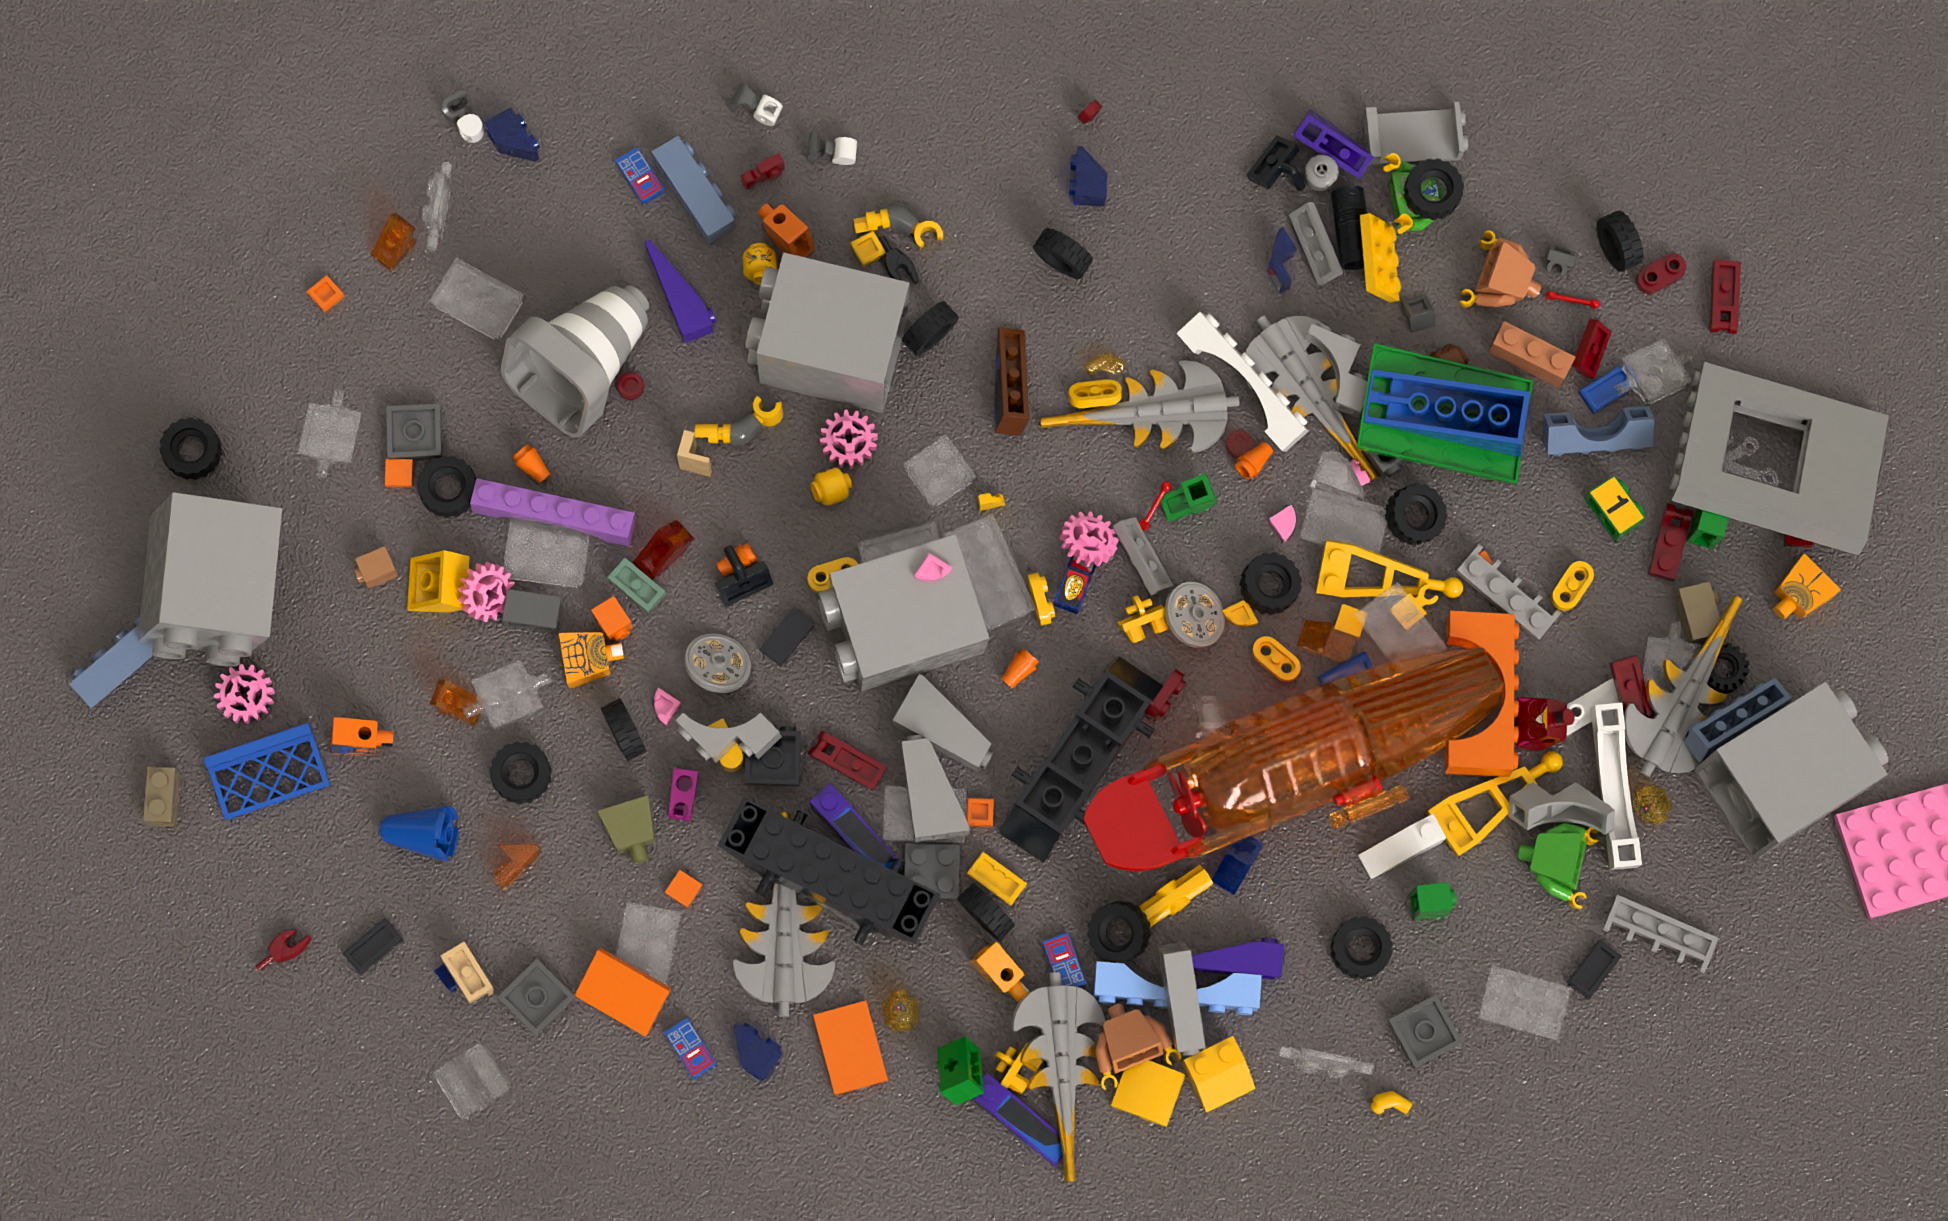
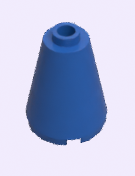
[379,806,459,861]

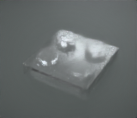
[902,435,977,509]

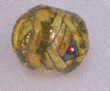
[1632,784,1672,826]
[882,990,920,1032]

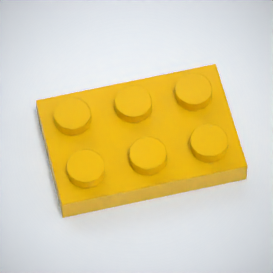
[1360,213,1401,303]

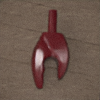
[255,929,312,971]

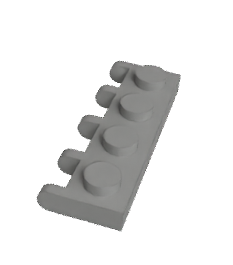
[1455,543,1561,641]
[1602,895,1719,974]

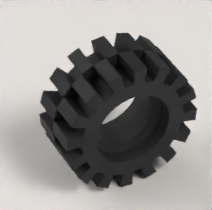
[1707,643,1750,694]

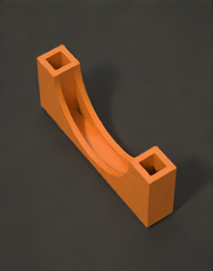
[1445,611,1519,777]

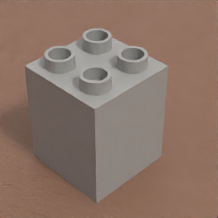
[746,252,910,413]
[137,492,282,666]
[818,534,990,692]
[1694,682,1888,861]

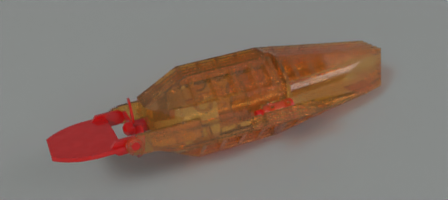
[1083,648,1504,871]

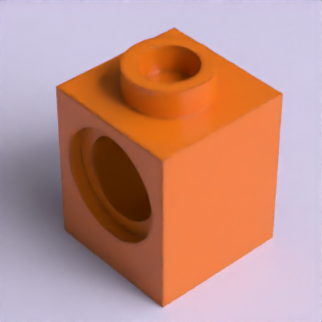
[591,596,633,642]

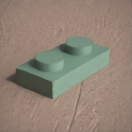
[607,558,666,614]

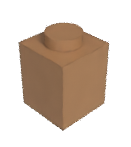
[353,546,398,589]

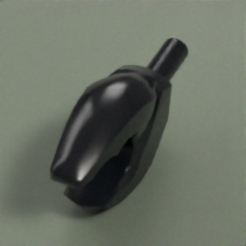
[879,236,918,284]

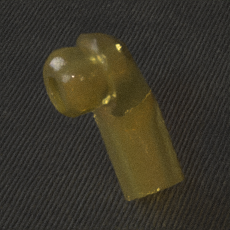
[1084,353,1125,376]

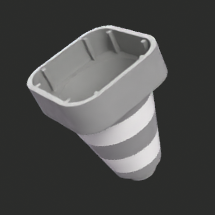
[501,285,649,438]

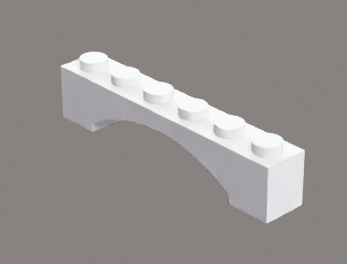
[1176,312,1309,452]
[1590,703,1642,870]

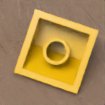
[407,550,470,613]
[1181,1036,1256,1113]

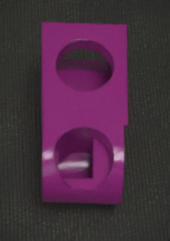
[669,768,700,822]

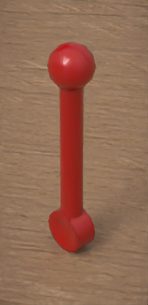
[1545,291,1600,309]
[1139,481,1171,531]

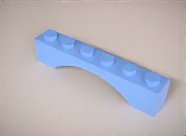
[1093,961,1262,1015]

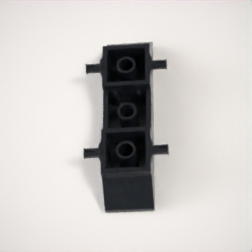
[998,656,1163,863]
[718,797,940,946]

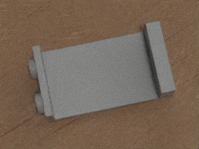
[1363,102,1468,166]

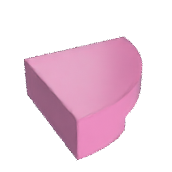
[1345,459,1370,487]
[1268,505,1296,542]
[914,553,953,582]
[654,687,681,726]

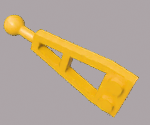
[1315,539,1463,599]
[1426,751,1563,857]

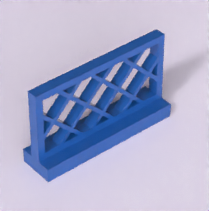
[203,723,330,821]

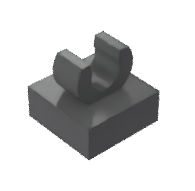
[1546,244,1575,276]

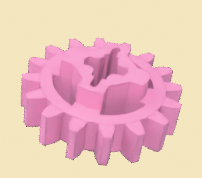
[820,410,878,469]
[1059,511,1119,567]
[457,562,515,622]
[214,664,275,724]

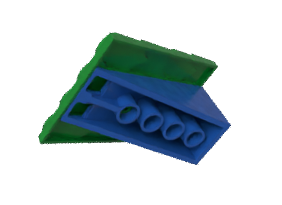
[1357,343,1533,485]

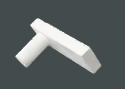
[1567,678,1619,736]

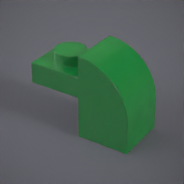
[1161,473,1217,522]

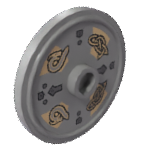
[1165,582,1225,648]
[684,634,751,693]

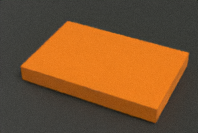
[574,947,672,1037]
[813,1000,888,1096]

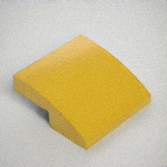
[1111,1060,1186,1127]

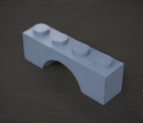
[1542,406,1655,456]

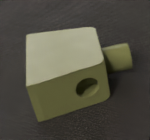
[598,795,655,865]

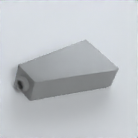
[893,674,993,772]
[901,735,970,842]
[1157,942,1205,1055]

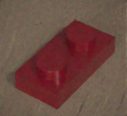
[1572,319,1612,379]

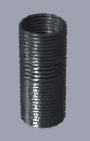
[1331,185,1367,270]

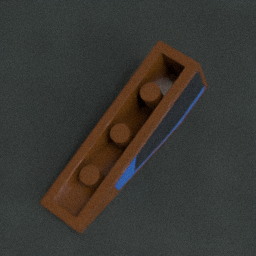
[994,327,1029,436]

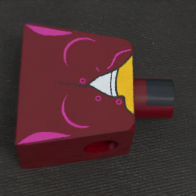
[1516,697,1575,752]

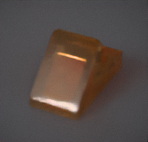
[370,212,416,271]
[1297,620,1357,662]
[430,679,485,725]
[493,844,542,891]

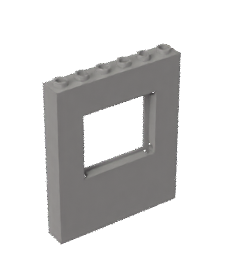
[1669,362,1889,556]

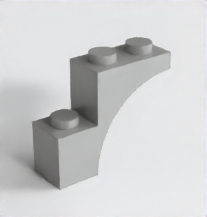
[1305,323,1368,418]
[675,713,782,763]
[1508,782,1615,835]

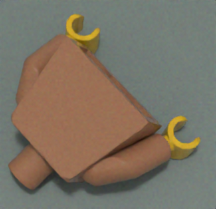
[1459,230,1541,308]
[1095,1003,1182,1090]

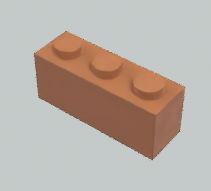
[1488,321,1575,388]

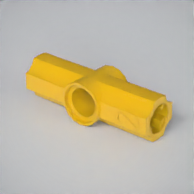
[1139,865,1213,928]

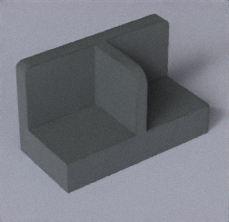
[502,589,561,634]

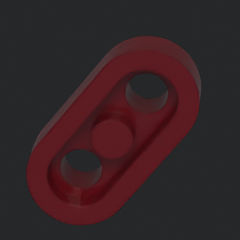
[1636,254,1686,294]
[1146,669,1186,719]

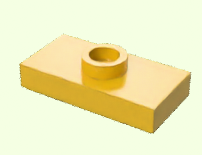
[967,852,1027,906]

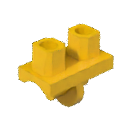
[1117,595,1169,643]
[994,1042,1043,1095]

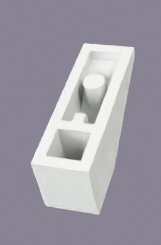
[1358,814,1446,880]

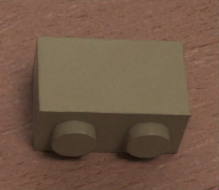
[1674,582,1723,645]
[143,767,181,827]

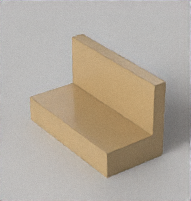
[677,430,712,477]
[440,942,493,1004]

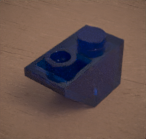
[483,107,540,162]
[1069,146,1108,207]
[1212,830,1264,895]
[734,1023,783,1084]

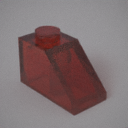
[632,520,695,581]

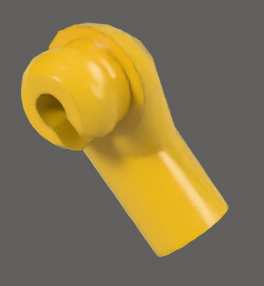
[1370,1091,1413,1114]

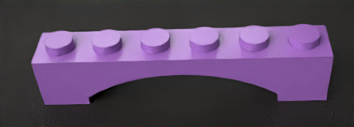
[470,479,636,547]

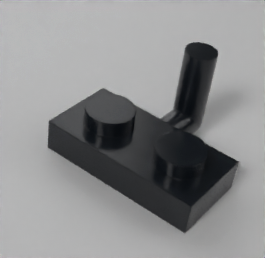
[1246,135,1306,190]
[715,545,774,607]

